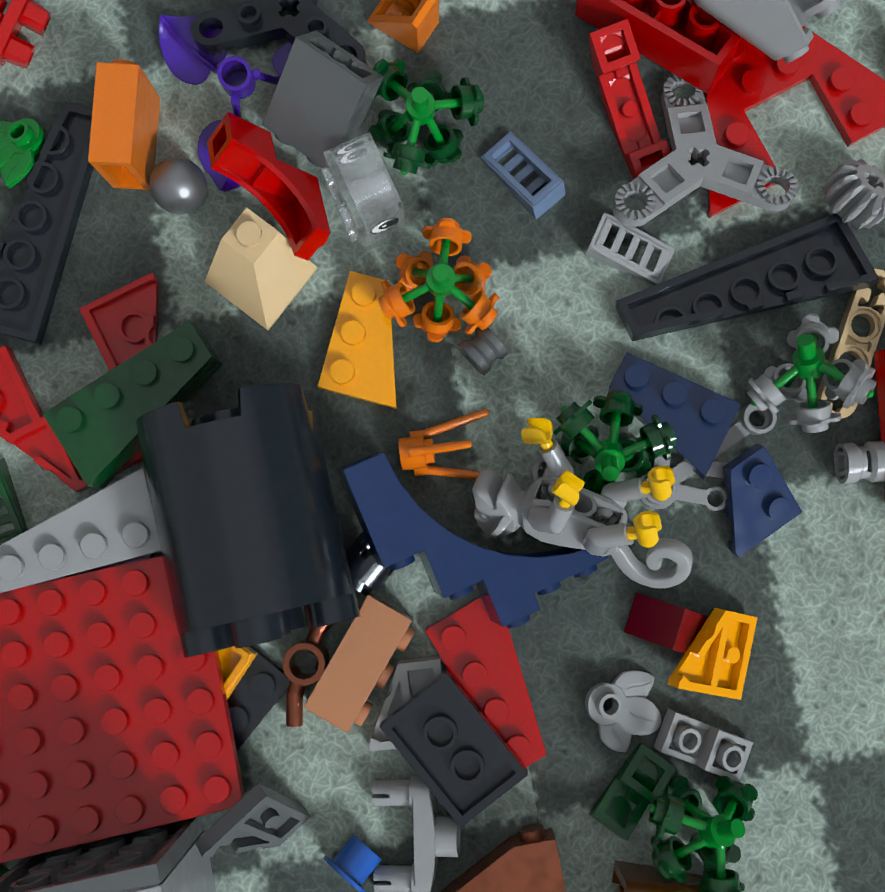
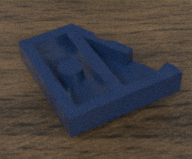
[723,443,802,558]

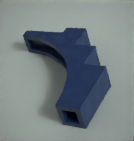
[337,452,608,628]

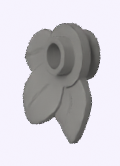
[585,670,662,753]

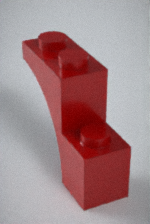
[207,112,331,261]

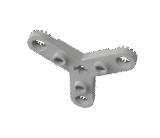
[613,74,799,227]

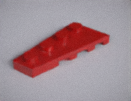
[425,596,547,767]

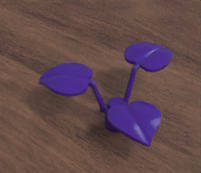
[159,15,293,192]

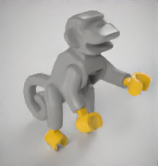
[472,418,693,588]

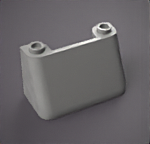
[694,0,841,63]

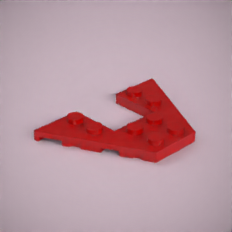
[703,26,885,218]
[0,272,159,492]

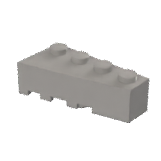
[0,468,162,593]

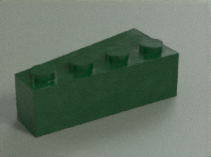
[43,321,223,488]

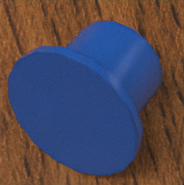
[323,834,382,892]

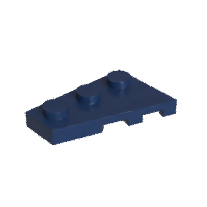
[608,352,741,480]

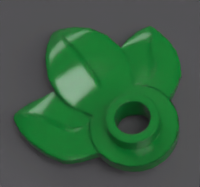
[0,118,46,188]

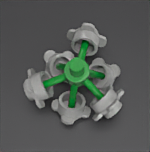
[747,313,877,433]

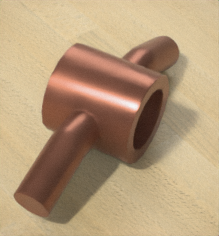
[283,623,334,727]

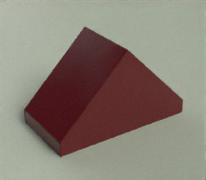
[624,593,708,653]

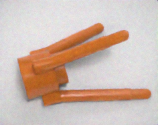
[399,409,490,479]

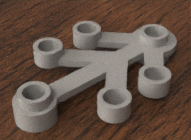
[640,403,777,511]

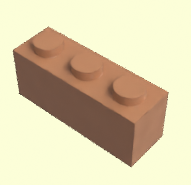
[303,593,416,733]

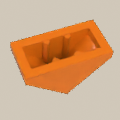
[367,0,439,53]

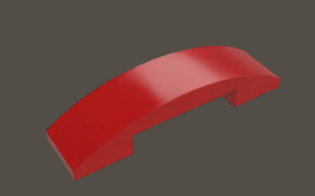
[588,19,671,180]

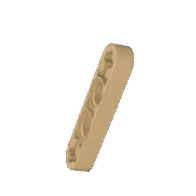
[817,269,885,419]

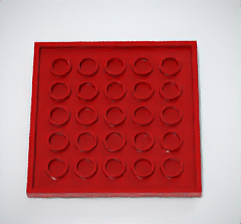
[0,556,245,863]

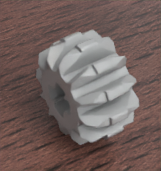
[822,159,885,229]

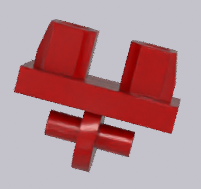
[0,0,51,69]

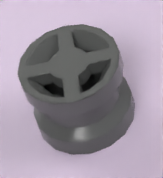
[457,327,509,376]

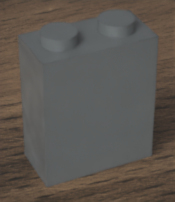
[262,31,384,170]

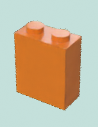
[88,59,160,190]

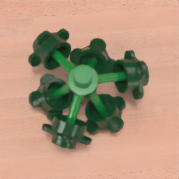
[368,59,484,175]
[553,390,677,495]
[649,775,758,892]

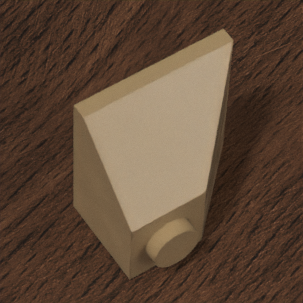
[205,207,317,330]

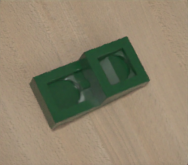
[589,743,676,841]

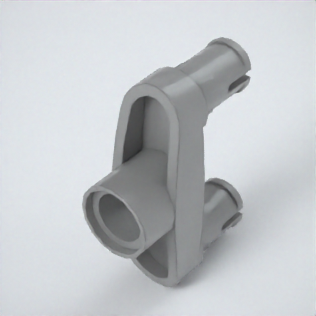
[372,775,461,892]

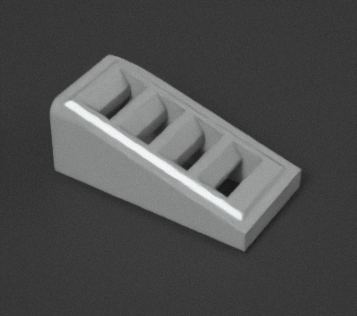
[585,212,675,285]

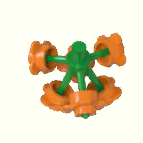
[379,218,499,343]

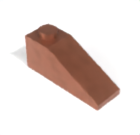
[440,824,566,892]

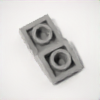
[654,708,753,782]

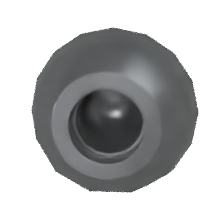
[149,157,207,215]

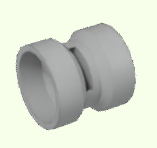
[834,441,885,484]

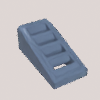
[481,131,566,220]

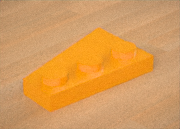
[318,271,397,409]

